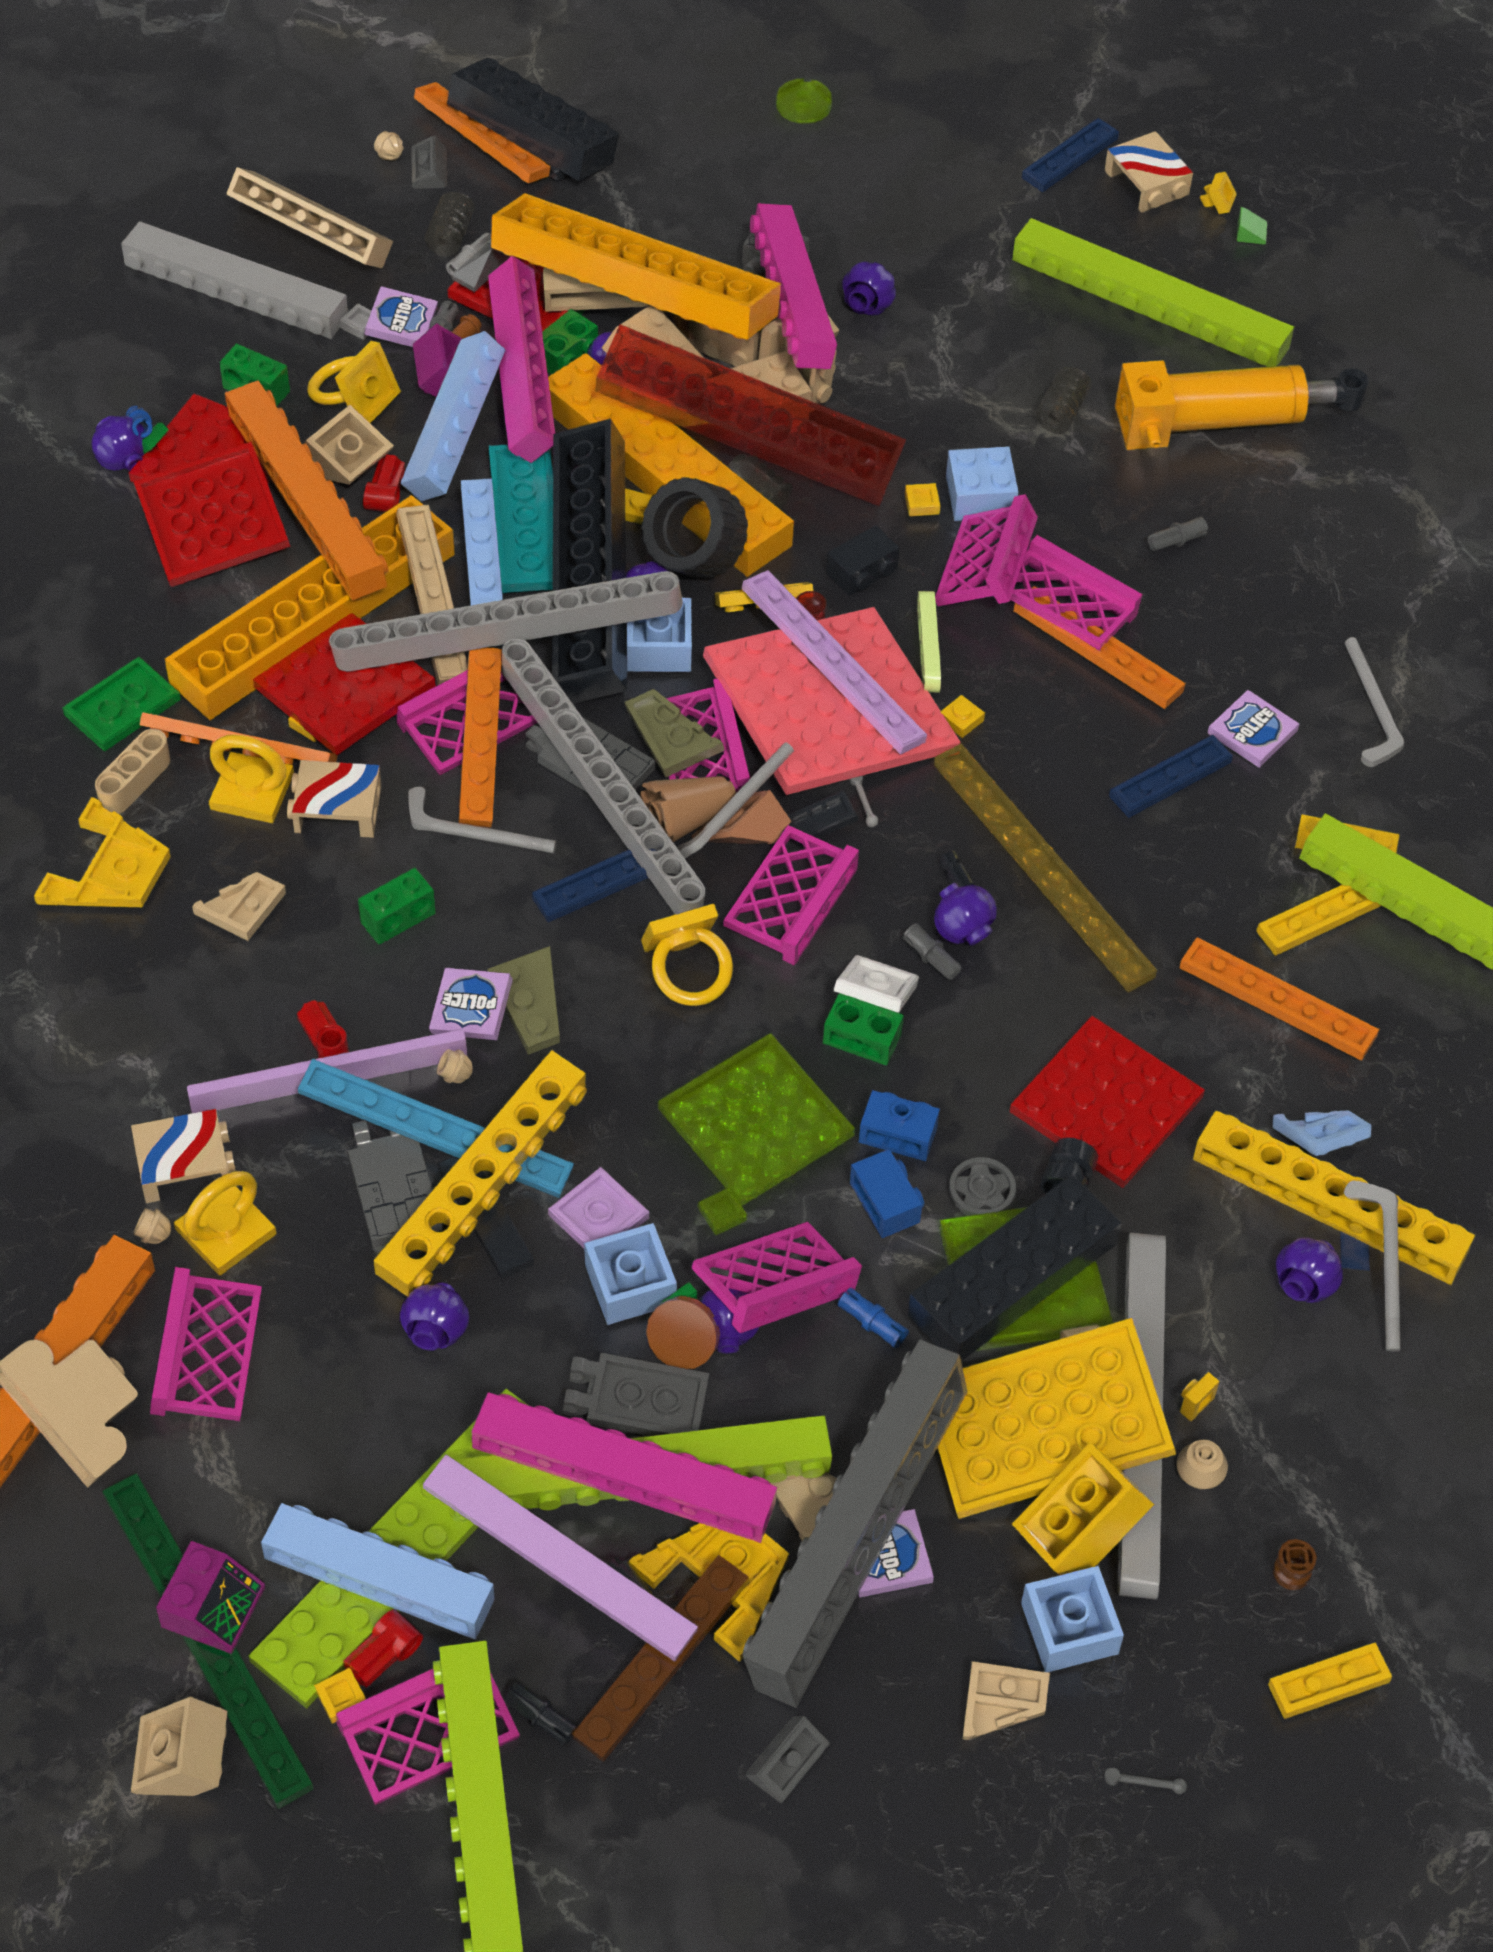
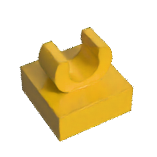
[1200,172,1236,214]

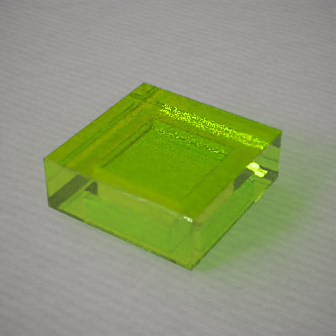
[698,1188,747,1236]

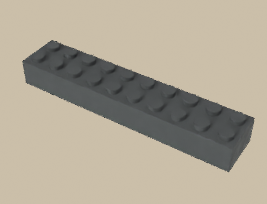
[743,1339,968,1708]

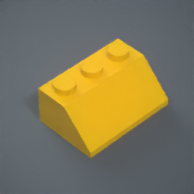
[1012,1442,1155,1575]

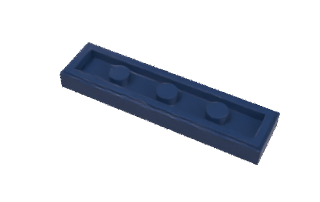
[1022,118,1119,193]
[1109,735,1233,818]
[532,848,656,922]

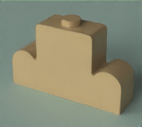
[543,267,648,312]
[0,1340,138,1488]

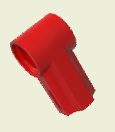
[363,454,405,512]
[297,1000,349,1058]
[343,1609,424,1688]

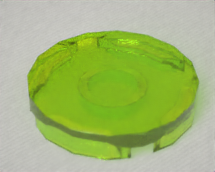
[776,79,832,124]

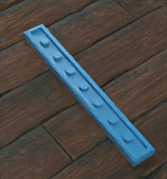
[298,1059,574,1198]

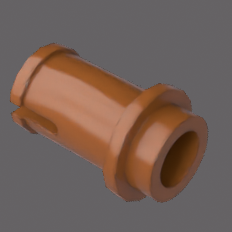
[452,314,482,339]

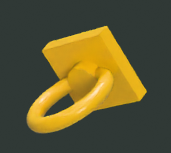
[307,341,401,423]
[209,735,294,824]
[641,904,733,1006]
[174,1171,277,1276]

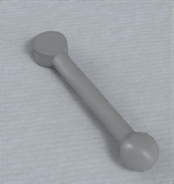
[850,776,878,827]

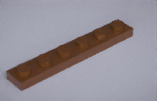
[572,1555,749,1762]

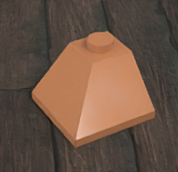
[691,790,791,844]

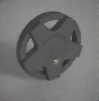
[949,1157,1016,1218]

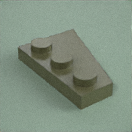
[625,689,724,777]
[487,946,560,1055]

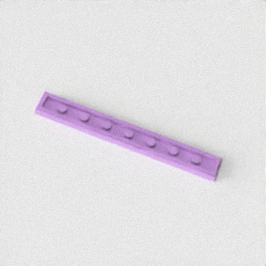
[742,570,927,755]
[187,1029,467,1113]
[423,1455,698,1661]

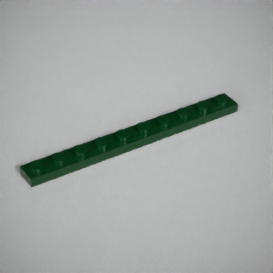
[102,1473,314,1809]

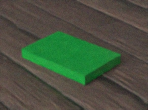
[62,657,181,752]

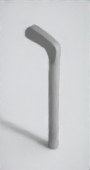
[1345,637,1404,767]
[677,742,794,858]
[408,787,557,854]
[1344,1180,1400,1352]

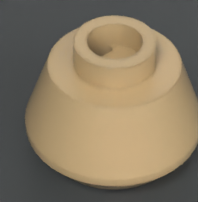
[1177,1440,1228,1489]

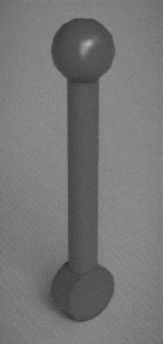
[1104,1768,1187,1794]

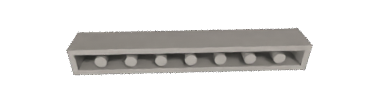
[121,221,348,339]

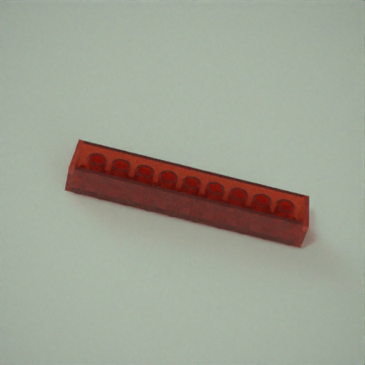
[595,324,906,506]

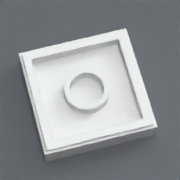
[834,955,919,1013]

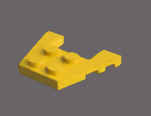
[34,797,171,907]
[629,1523,789,1662]

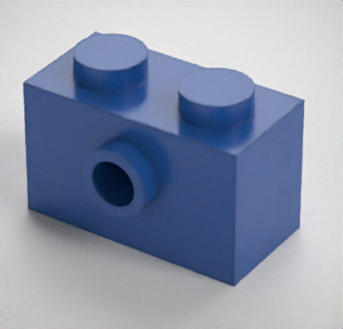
[859,1090,940,1161]
[850,1149,924,1238]

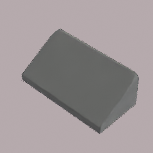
[411,135,447,189]
[745,1716,830,1803]

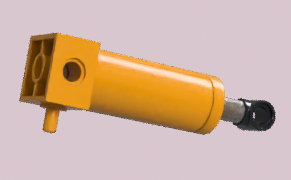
[1115,360,1369,450]

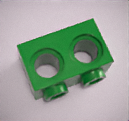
[542,309,598,375]
[219,343,290,407]
[358,868,436,945]
[823,993,904,1066]

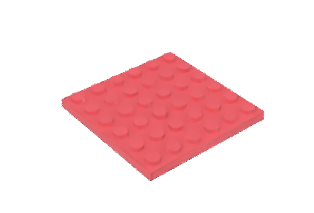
[703,607,961,795]

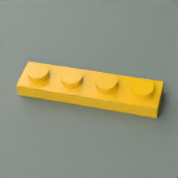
[1256,885,1382,956]

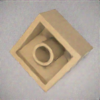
[306,405,394,485]
[131,1697,227,1796]

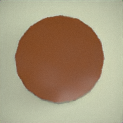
[646,1296,720,1369]

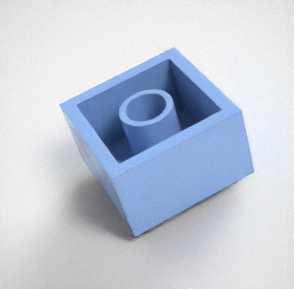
[946,447,1018,521]
[627,598,692,672]
[584,1223,677,1325]
[1021,1566,1124,1672]

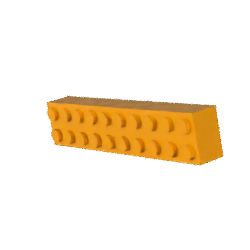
[491,193,781,340]
[548,353,794,577]
[165,495,455,720]

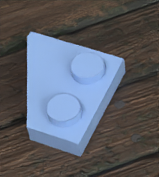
[1273,1110,1371,1156]

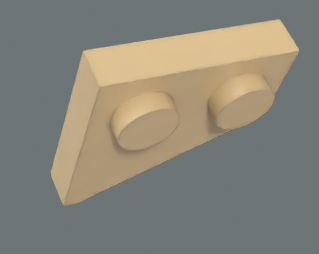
[192,872,286,941]

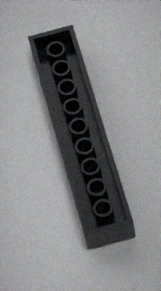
[552,418,627,704]

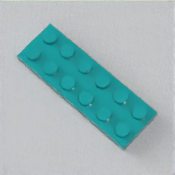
[489,445,553,593]

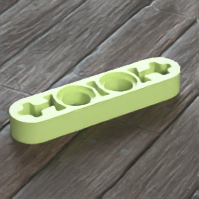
[917,591,941,693]

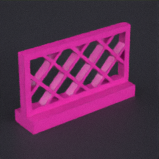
[935,494,1038,606]
[1010,535,1143,651]
[397,658,538,775]
[666,679,750,793]
[723,825,859,965]
[692,1222,862,1333]
[150,1267,262,1421]
[336,1669,520,1805]

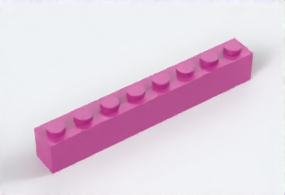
[750,203,837,369]
[488,256,555,463]
[472,1392,777,1543]

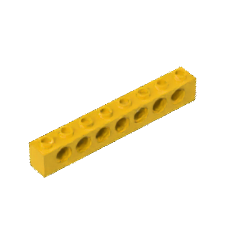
[374,1050,587,1297]
[1193,1111,1475,1285]

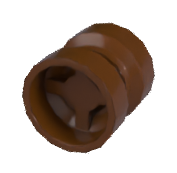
[1273,1539,1317,1590]

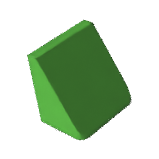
[1237,207,1267,245]

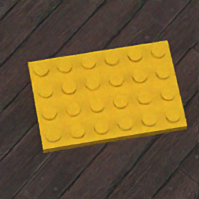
[938,1318,1176,1519]

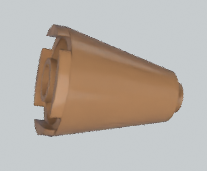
[640,776,736,842]

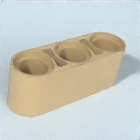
[95,729,171,814]

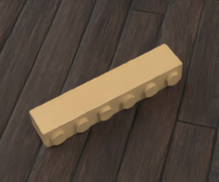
[226,167,393,268]

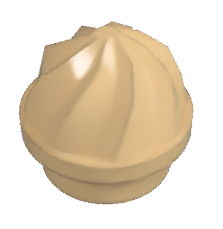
[374,131,404,161]
[437,1049,473,1083]
[134,1208,171,1244]

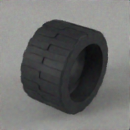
[642,477,748,579]

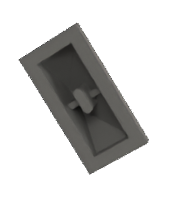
[451,242,511,292]

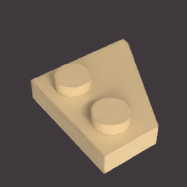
[771,1473,837,1541]
[962,1662,1050,1740]

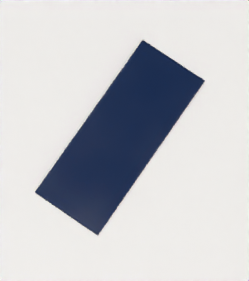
[1340,1209,1370,1271]

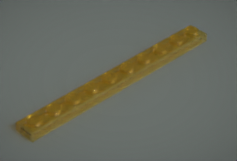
[934,744,1157,993]

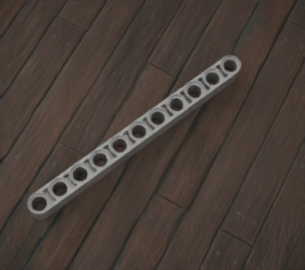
[329,571,683,671]
[502,638,705,915]
[1118,1232,1166,1599]

